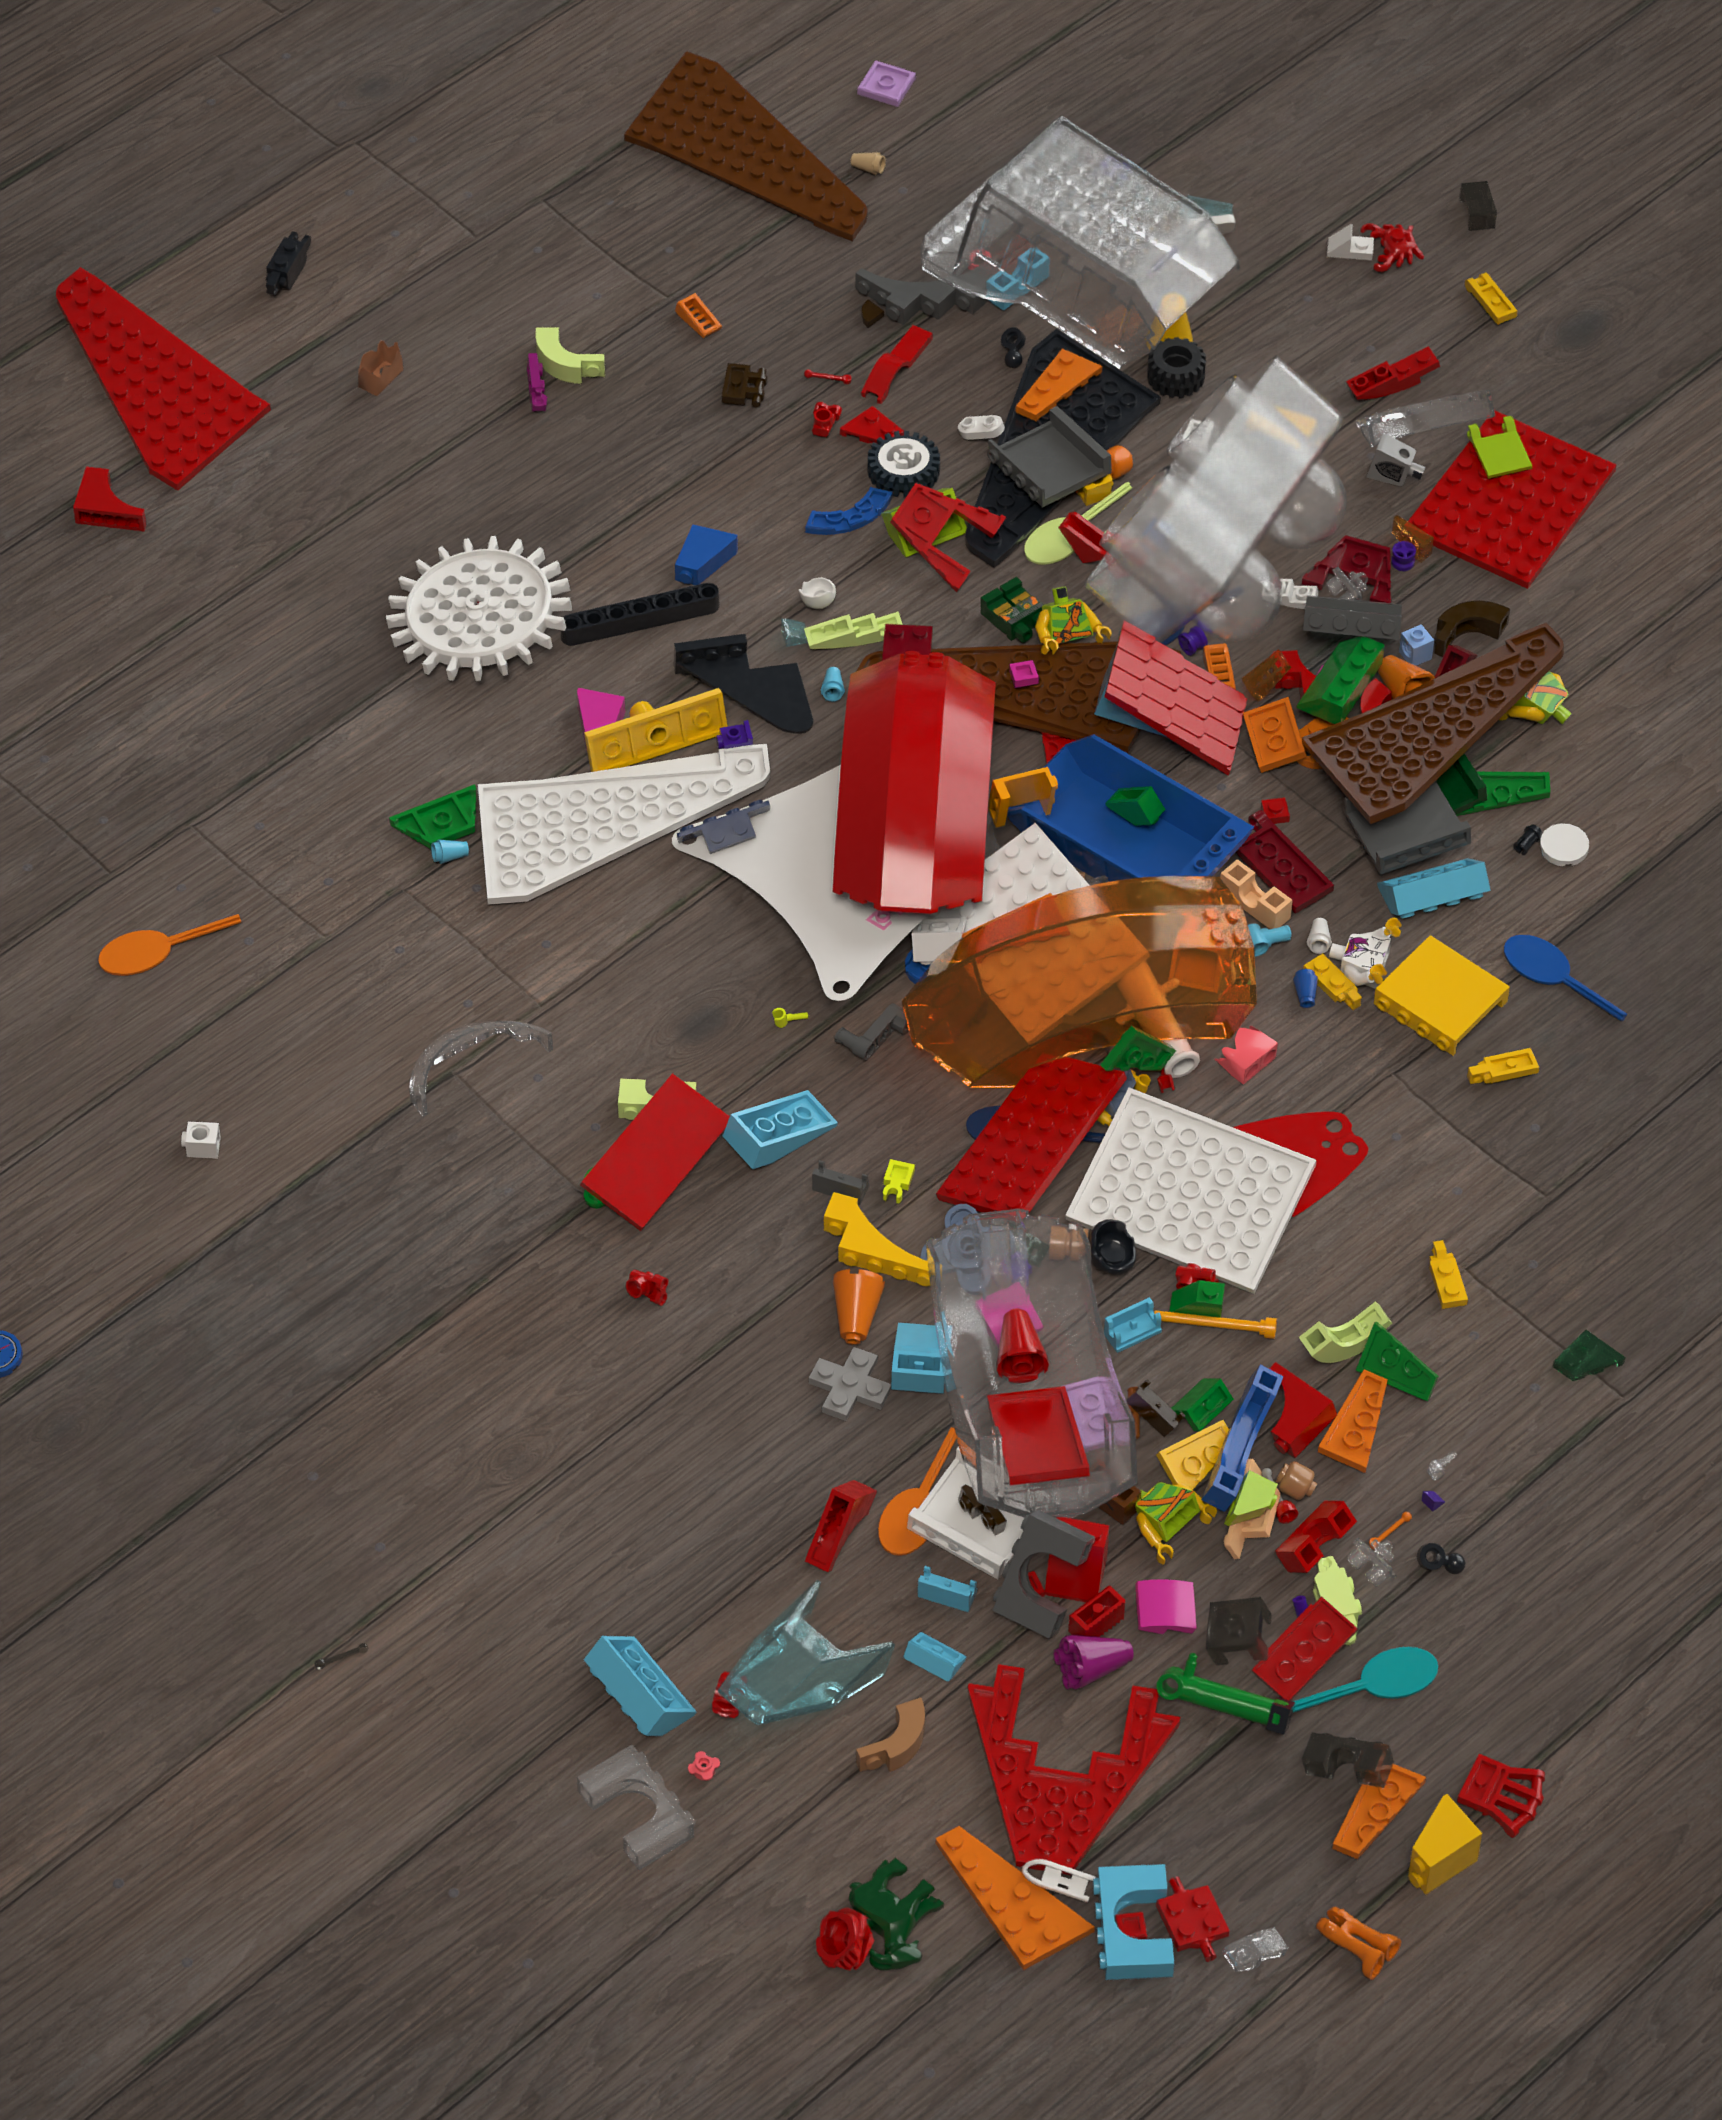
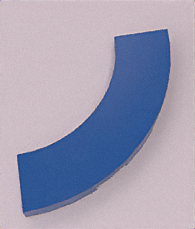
[805,487,893,535]

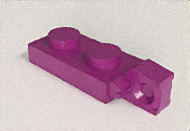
[527,353,547,411]

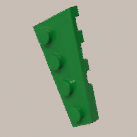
[1456,771,1551,816]

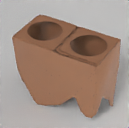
[358,340,403,396]

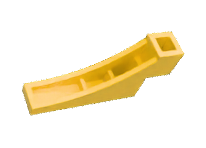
[824,1192,940,1288]

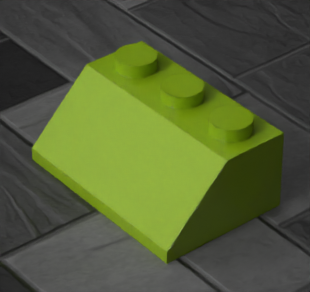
[881,488,967,557]

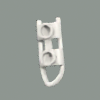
[1021,1859,1096,1902]

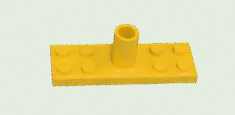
[584,688,728,772]

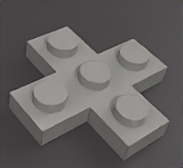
[809,1347,891,1421]

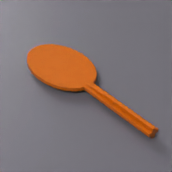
[98,914,241,976]
[878,1427,960,1556]

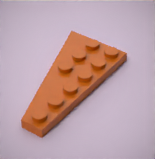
[935,1826,1095,1970]

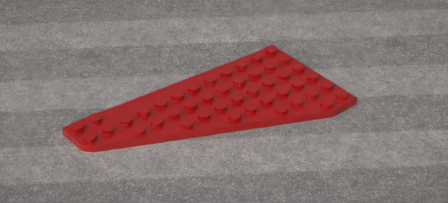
[56,267,271,491]

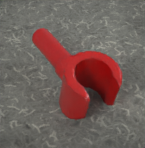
[1157,1066,1175,1093]

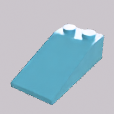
[723,1090,838,1169]

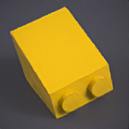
[1408,1794,1482,1895]

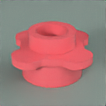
[688,1751,720,1781]

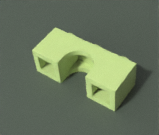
[618,1079,696,1120]

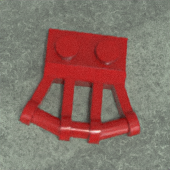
[1457,1754,1545,1838]

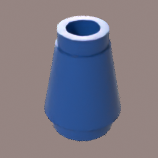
[1293,969,1318,1008]

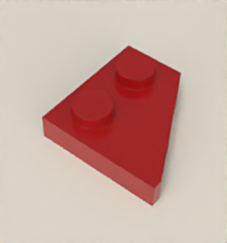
[840,406,904,444]

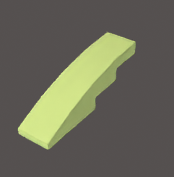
[804,612,903,649]

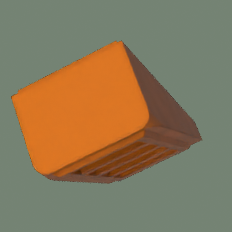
[675,293,722,338]
[1203,643,1236,690]

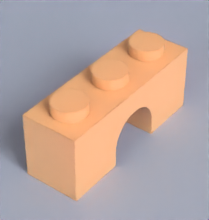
[1219,859,1292,929]

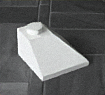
[912,916,967,965]

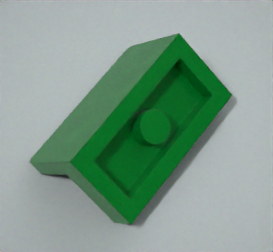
[1171,1378,1234,1432]

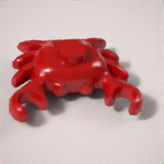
[1360,223,1424,272]

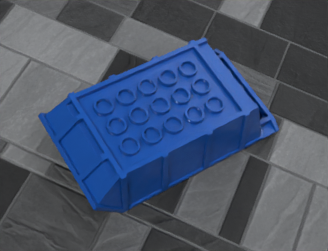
[1007,734,1254,915]

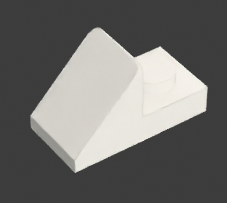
[1327,224,1374,260]

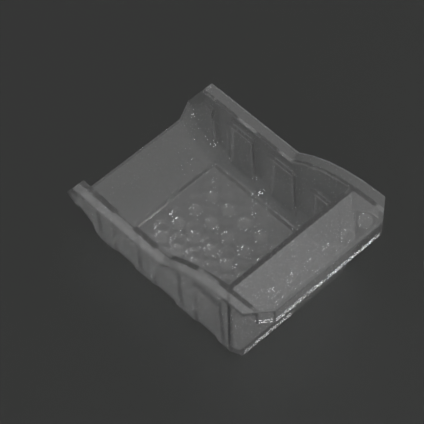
[920,116,1240,369]

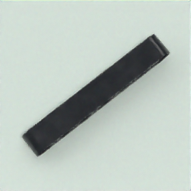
[561,583,719,646]

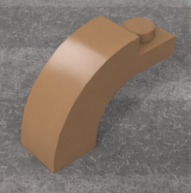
[856,1698,925,1772]

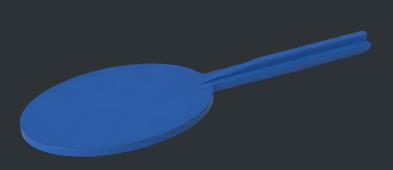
[1504,935,1627,1021]

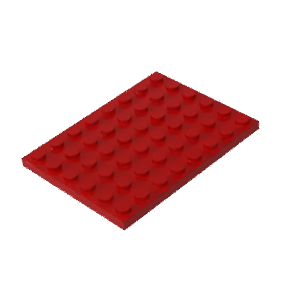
[1403,410,1617,589]

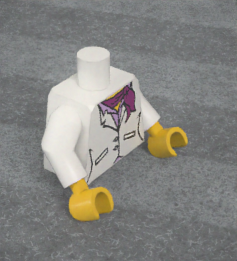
[1329,918,1402,989]

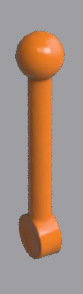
[1369,1512,1412,1549]

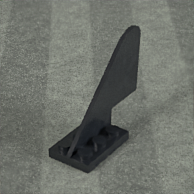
[674,634,813,734]

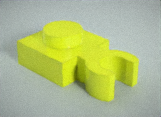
[883,1159,915,1204]

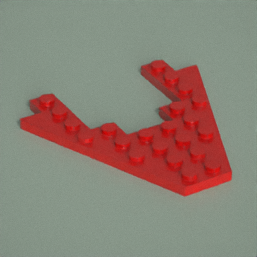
[968,1664,1180,1875]

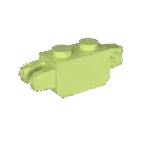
[1313,1556,1362,1646]

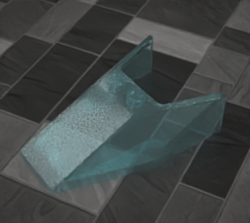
[718,1580,895,1725]

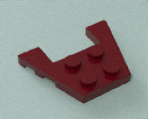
[1301,535,1391,603]

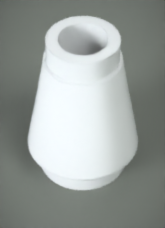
[1307,918,1332,954]

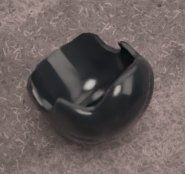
[1087,1219,1136,1275]

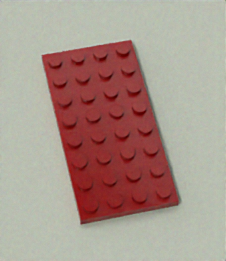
[936,1050,1127,1223]

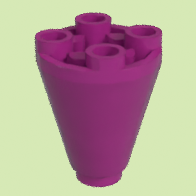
[1053,1635,1134,1689]

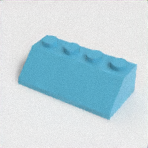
[1377,858,1491,918]
[584,1636,697,1736]

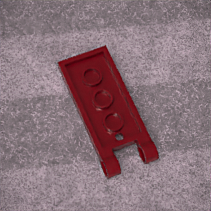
[882,624,933,661]
[1227,810,1334,914]

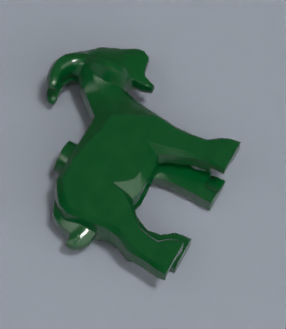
[849,1858,944,1971]

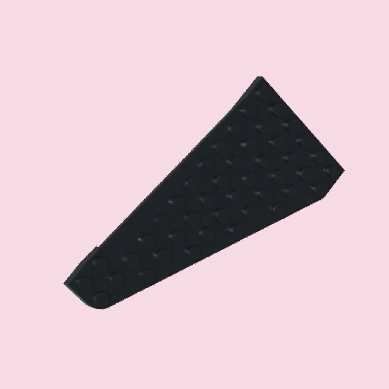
[965,329,1161,567]

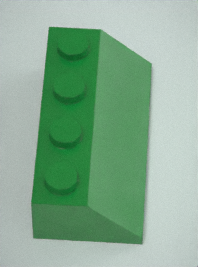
[1297,636,1385,724]

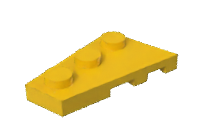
[1156,1420,1229,1490]

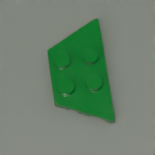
[389,784,477,849]

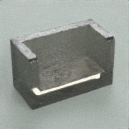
[1459,181,1497,231]

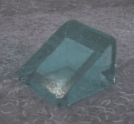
[781,618,808,647]

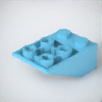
[891,1323,950,1394]

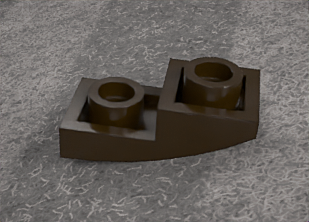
[958,1484,1007,1536]

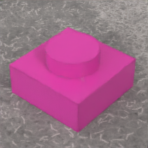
[1009,660,1039,688]

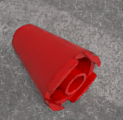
[996,1308,1049,1383]

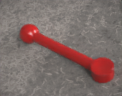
[804,369,852,384]

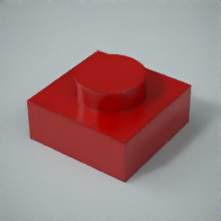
[1261,797,1290,824]

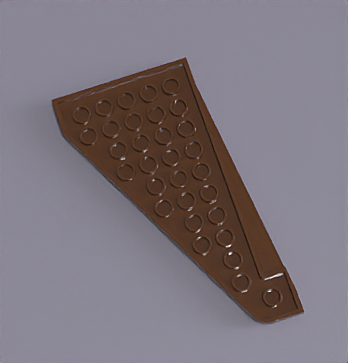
[624,51,867,241]
[1302,623,1564,824]
[856,641,1181,753]

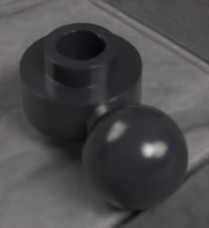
[1001,327,1026,368]
[1417,1543,1466,1574]

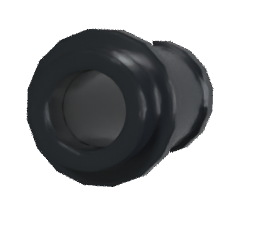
[1513,824,1542,855]

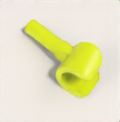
[772,1008,808,1028]

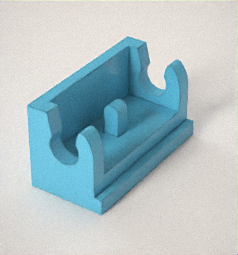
[1104,1297,1162,1353]
[918,1566,977,1612]

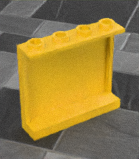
[1374,935,1510,1056]

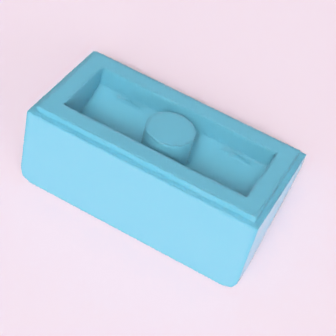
[904,1632,966,1682]

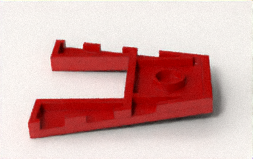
[890,483,1006,592]

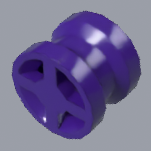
[1391,541,1416,571]
[1178,626,1208,656]

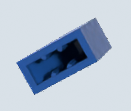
[675,524,738,585]

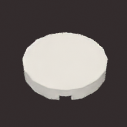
[1540,823,1589,866]

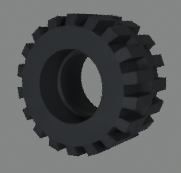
[1147,337,1206,398]

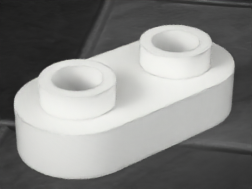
[958,415,1005,440]

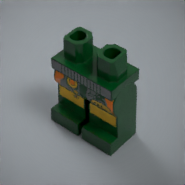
[981,576,1044,643]

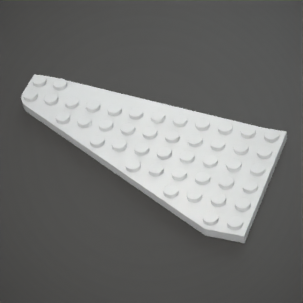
[478,744,770,905]

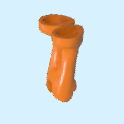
[1316,1907,1401,1980]

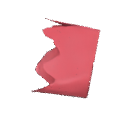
[1215,1026,1278,1085]

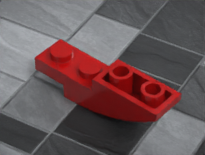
[1346,346,1440,399]

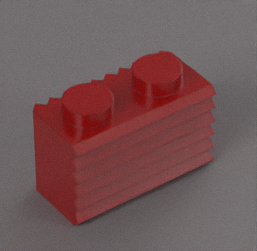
[1068,1586,1125,1637]

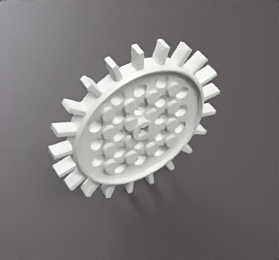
[386,536,572,681]

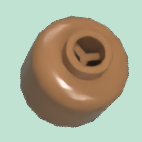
[1276,1461,1317,1501]

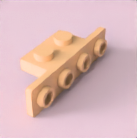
[1224,1459,1281,1559]

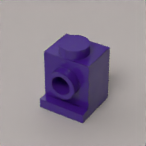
[716,720,753,750]

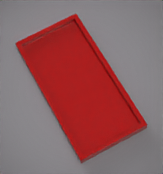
[580,1073,730,1231]
[987,1386,1090,1486]

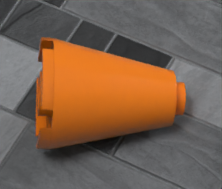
[1377,655,1435,699]
[833,1269,885,1345]

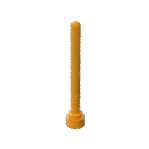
[1154,1310,1277,1339]

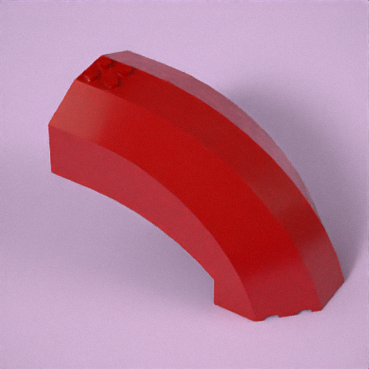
[832,651,996,914]

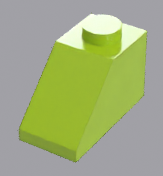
[1224,1470,1278,1526]

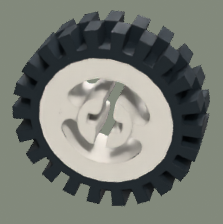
[868,431,940,498]

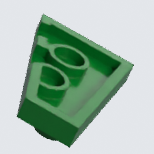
[1100,1025,1176,1071]

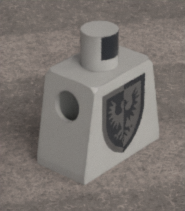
[1367,433,1425,486]

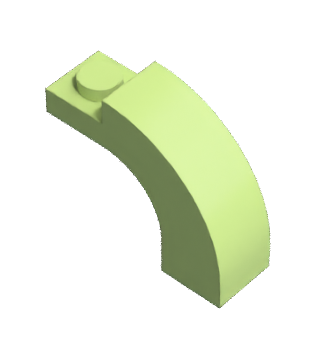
[536,328,605,384]
[1299,1301,1393,1363]

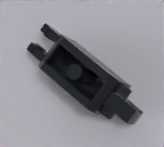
[266,231,311,296]

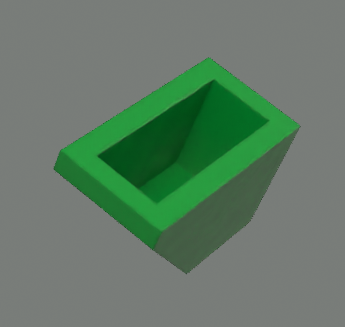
[1105,786,1166,826]
[1169,1280,1225,1317]

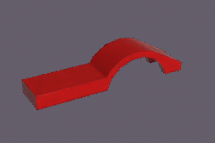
[861,325,933,404]

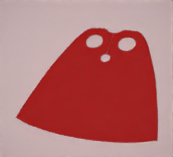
[1233,1112,1368,1217]

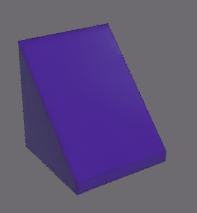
[1422,1491,1445,1512]

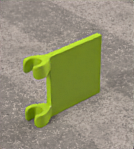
[1467,416,1532,478]

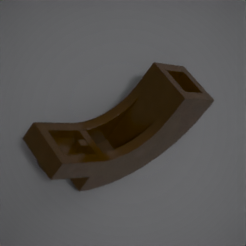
[1434,600,1510,657]

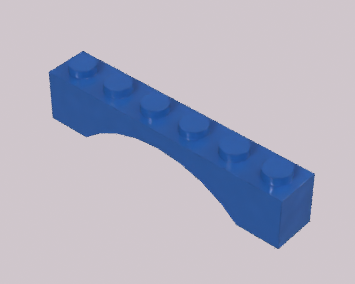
[1201,1364,1284,1512]

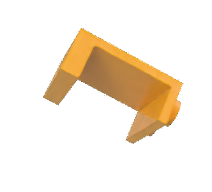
[988,767,1058,828]

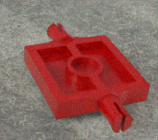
[1156,1876,1230,1962]

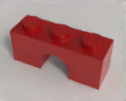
[1274,1500,1357,1573]

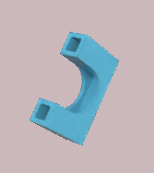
[1093,1864,1174,1980]

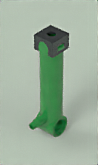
[1156,1653,1295,1735]

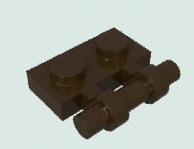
[722,363,768,408]

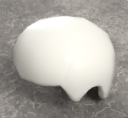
[799,577,836,609]

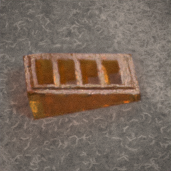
[1392,515,1433,563]
[1241,649,1291,701]

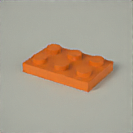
[1243,697,1307,773]

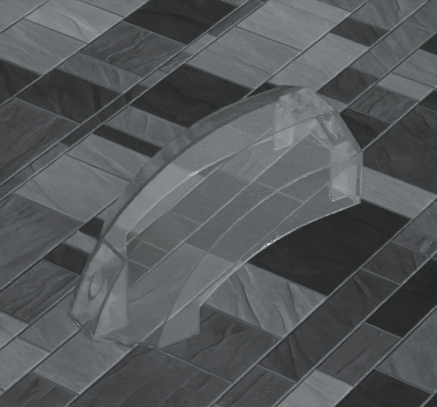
[926,1209,1138,1518]

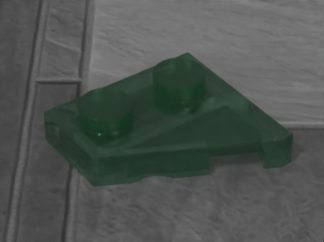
[1553,1330,1626,1382]

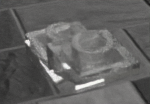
[1222,1927,1288,1972]

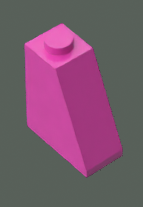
[577,688,625,751]

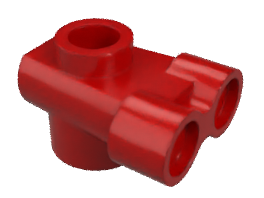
[812,402,842,437]
[1175,1263,1219,1289]
[626,1269,669,1306]

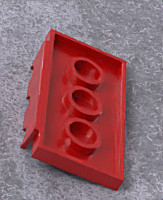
[1252,1596,1358,1701]

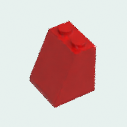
[1045,1516,1109,1603]

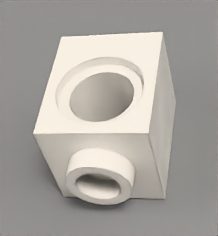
[181,1122,221,1159]

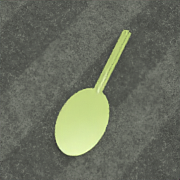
[1025,482,1132,565]

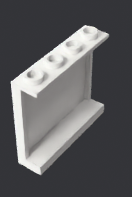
[907,1447,1050,1579]

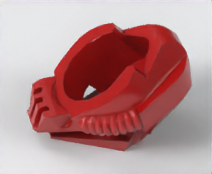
[816,1908,874,1971]

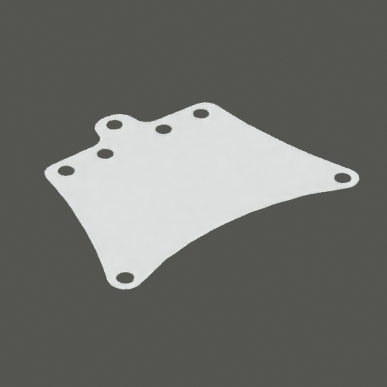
[672,765,929,1001]

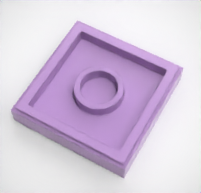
[857,60,916,107]

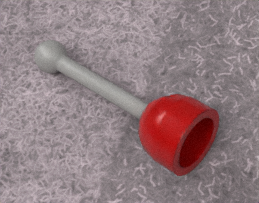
[1262,1468,1298,1524]

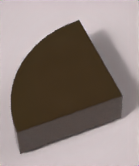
[861,299,884,328]

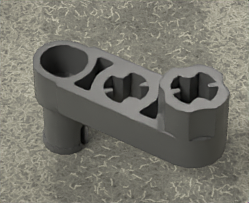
[834,1003,915,1060]

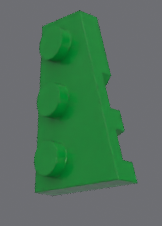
[1356,1322,1439,1401]

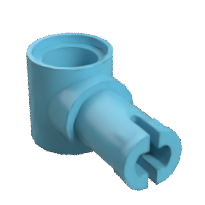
[1239,924,1292,957]

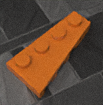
[1332,1756,1426,1859]

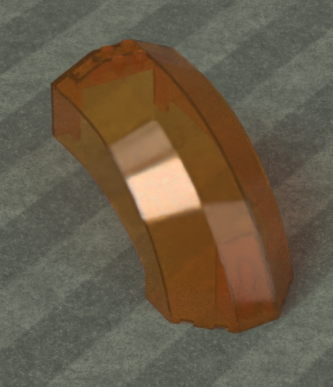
[902,876,1257,1088]

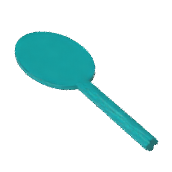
[1293,1647,1438,1713]

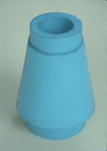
[821,667,845,702]
[431,840,469,864]

